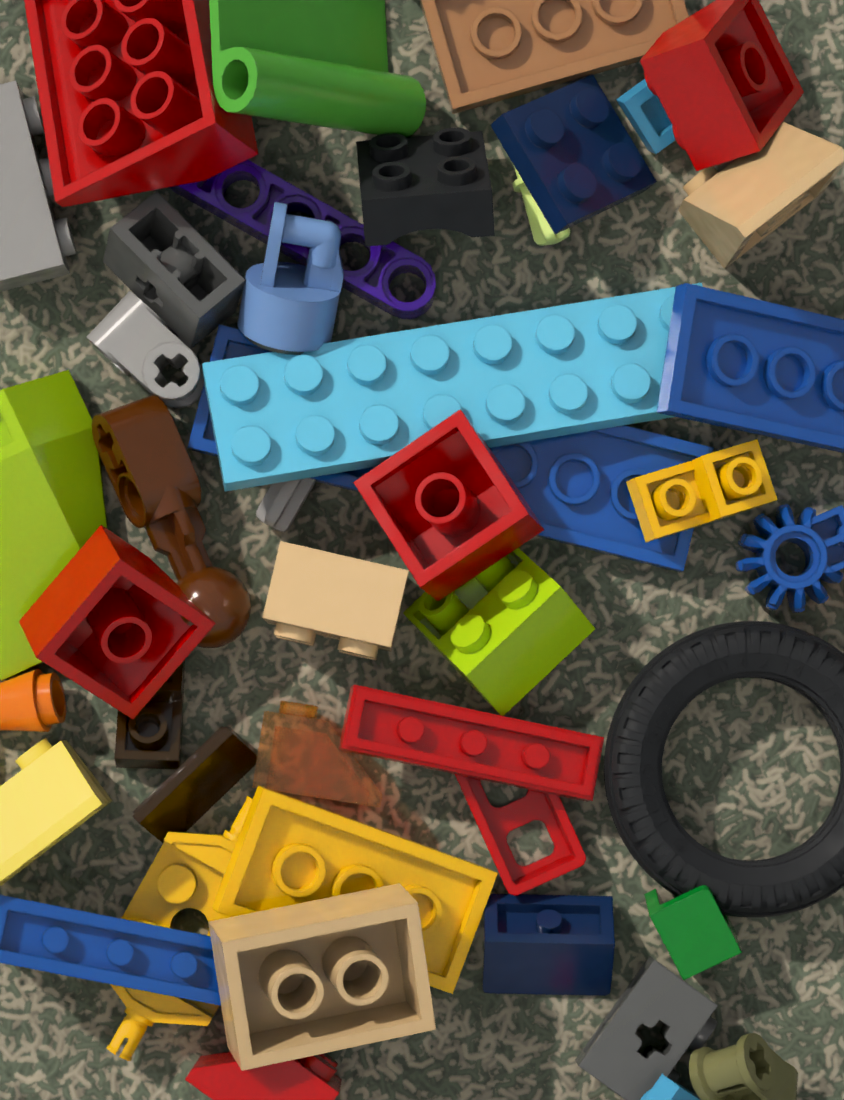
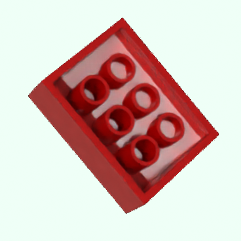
[24,0,259,207]

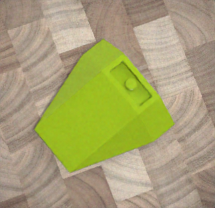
[0,370,108,681]

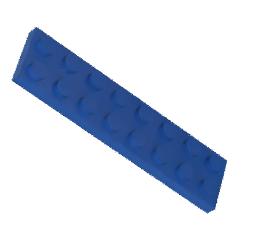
[188,324,714,572]

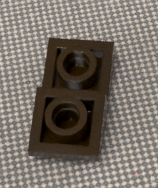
[114,660,185,769]

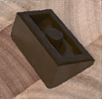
[132,726,259,843]

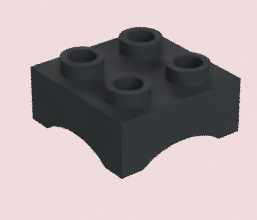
[356,128,495,247]

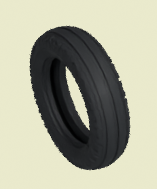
[604,621,844,918]

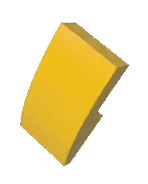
[626,439,778,543]

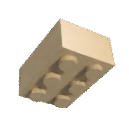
[208,883,436,1071]

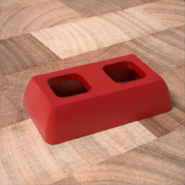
[455,774,586,896]

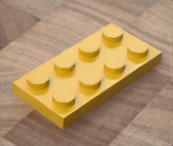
[212,785,498,994]

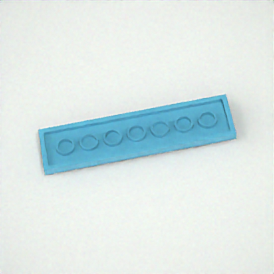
[202,283,703,492]

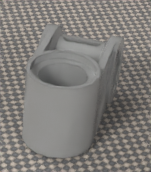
[86,291,204,409]

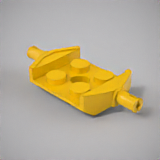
[106,796,253,1061]

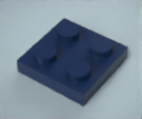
[490,74,657,234]

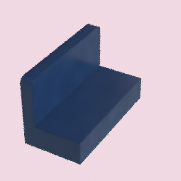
[482,894,615,996]

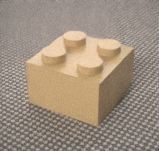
[262,541,409,661]

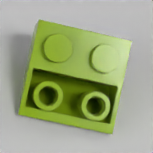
[403,548,595,716]

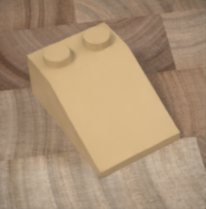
[678,122,844,269]

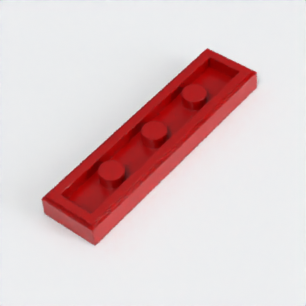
[339,684,604,802]

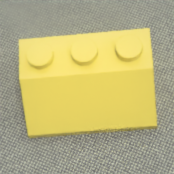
[0,738,112,886]

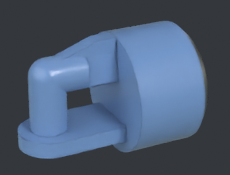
[237,202,344,355]

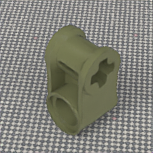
[689,1033,798,1100]

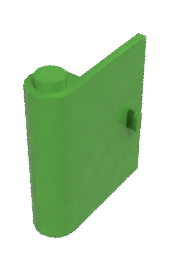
[209,0,426,137]

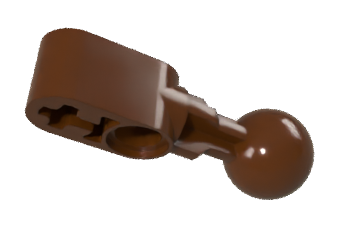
[92,395,251,648]

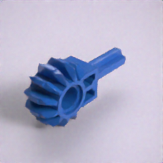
[736,504,844,613]

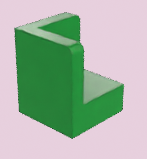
[644,885,742,980]

